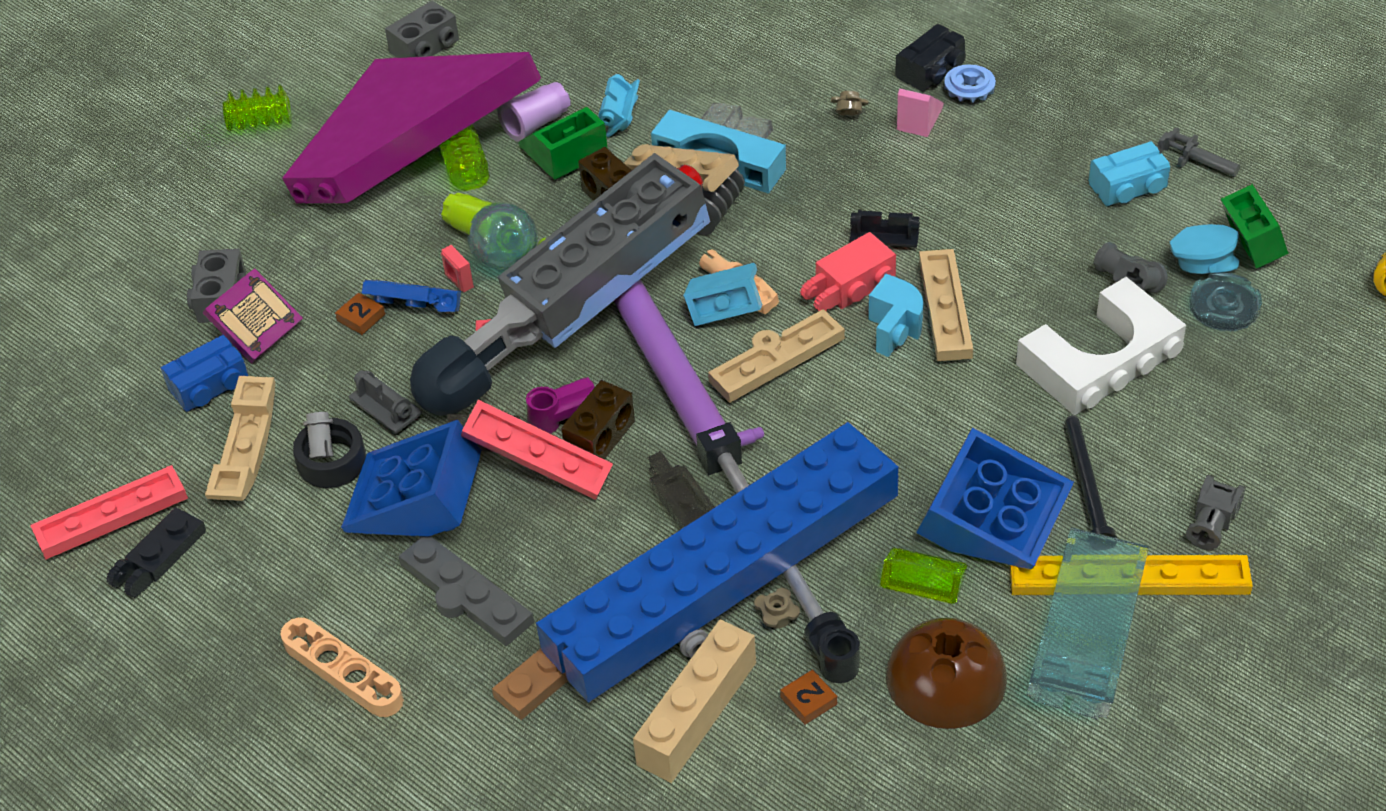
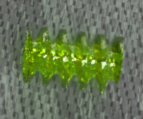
[223,84,292,132]
[438,124,490,191]

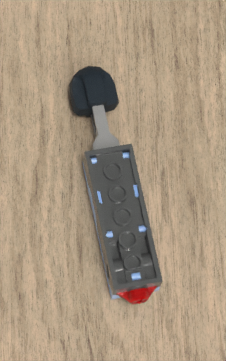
[410,153,710,416]

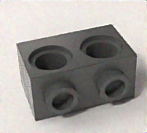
[385,0,459,58]
[187,249,247,323]

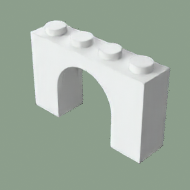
[1016,277,1186,415]

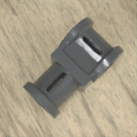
[1094,242,1168,293]
[1186,474,1246,550]

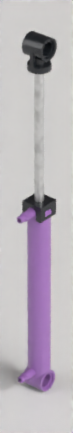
[614,279,860,684]

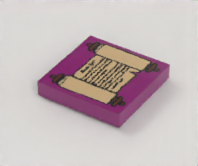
[203,268,303,364]

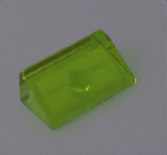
[880,547,968,604]

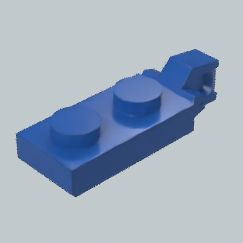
[362,280,461,312]

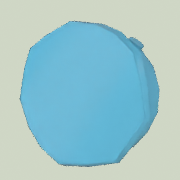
[1169,224,1239,274]

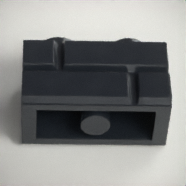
[895,23,966,92]

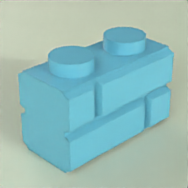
[1088,141,1170,207]

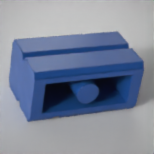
[161,334,248,412]

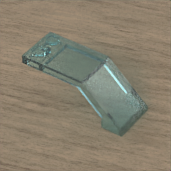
[1029,527,1149,704]

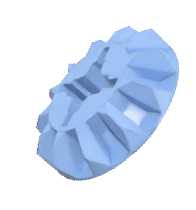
[944,65,996,103]

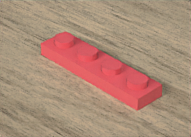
[461,400,613,500]
[30,465,188,560]

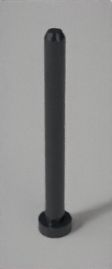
[1065,415,1117,551]

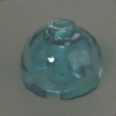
[468,202,538,270]

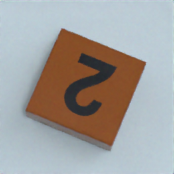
[335,292,385,335]
[780,669,837,725]

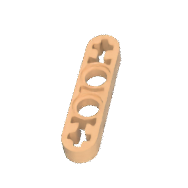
[280,617,404,717]

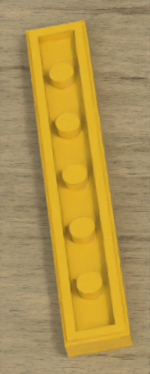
[1009,555,1253,595]

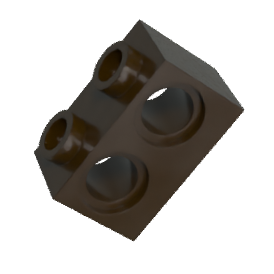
[578,147,632,201]
[561,380,635,460]

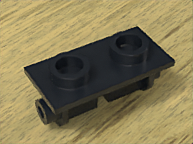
[849,209,920,248]

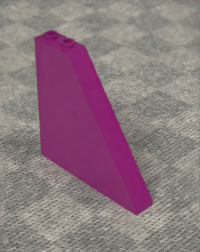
[282,52,541,203]

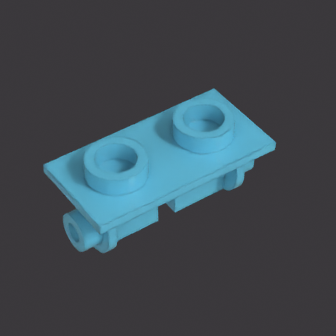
[599,74,640,138]

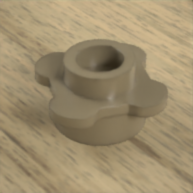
[830,91,868,116]
[754,588,800,628]

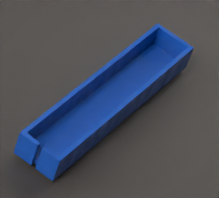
[536,422,899,703]

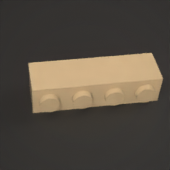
[633,619,756,783]

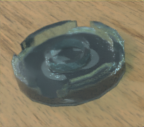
[1189,273,1262,331]

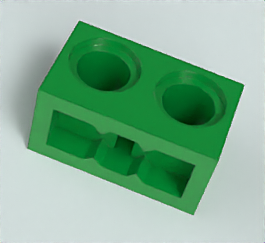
[1221,184,1289,269]

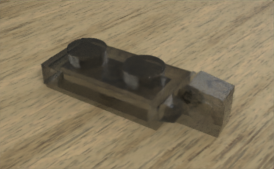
[648,451,715,529]

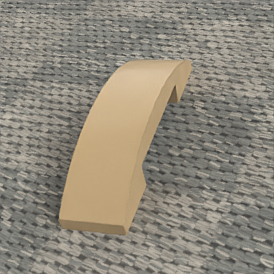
[205,376,275,501]

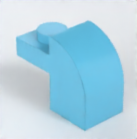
[869,274,923,357]

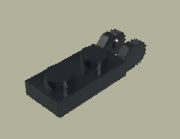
[106,507,206,598]

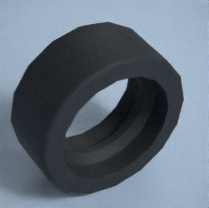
[293,418,366,488]

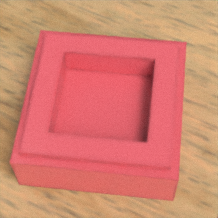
[441,245,474,292]

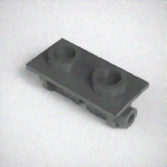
[348,370,422,434]

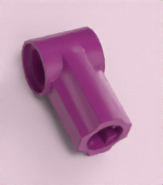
[526,377,594,434]

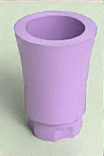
[497,82,571,142]

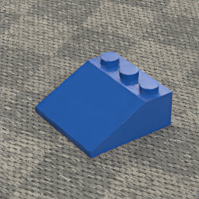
[341,420,482,537]
[916,427,1074,570]

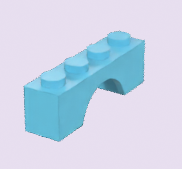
[651,110,786,194]

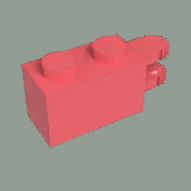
[800,232,896,311]

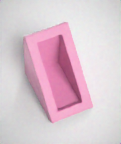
[897,88,944,137]

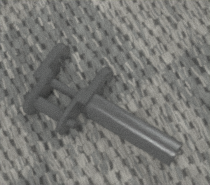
[1155,127,1240,177]

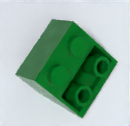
[519,107,608,180]

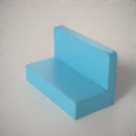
[684,263,762,326]

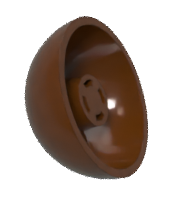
[886,618,1007,729]

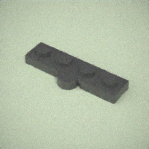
[399,536,534,647]

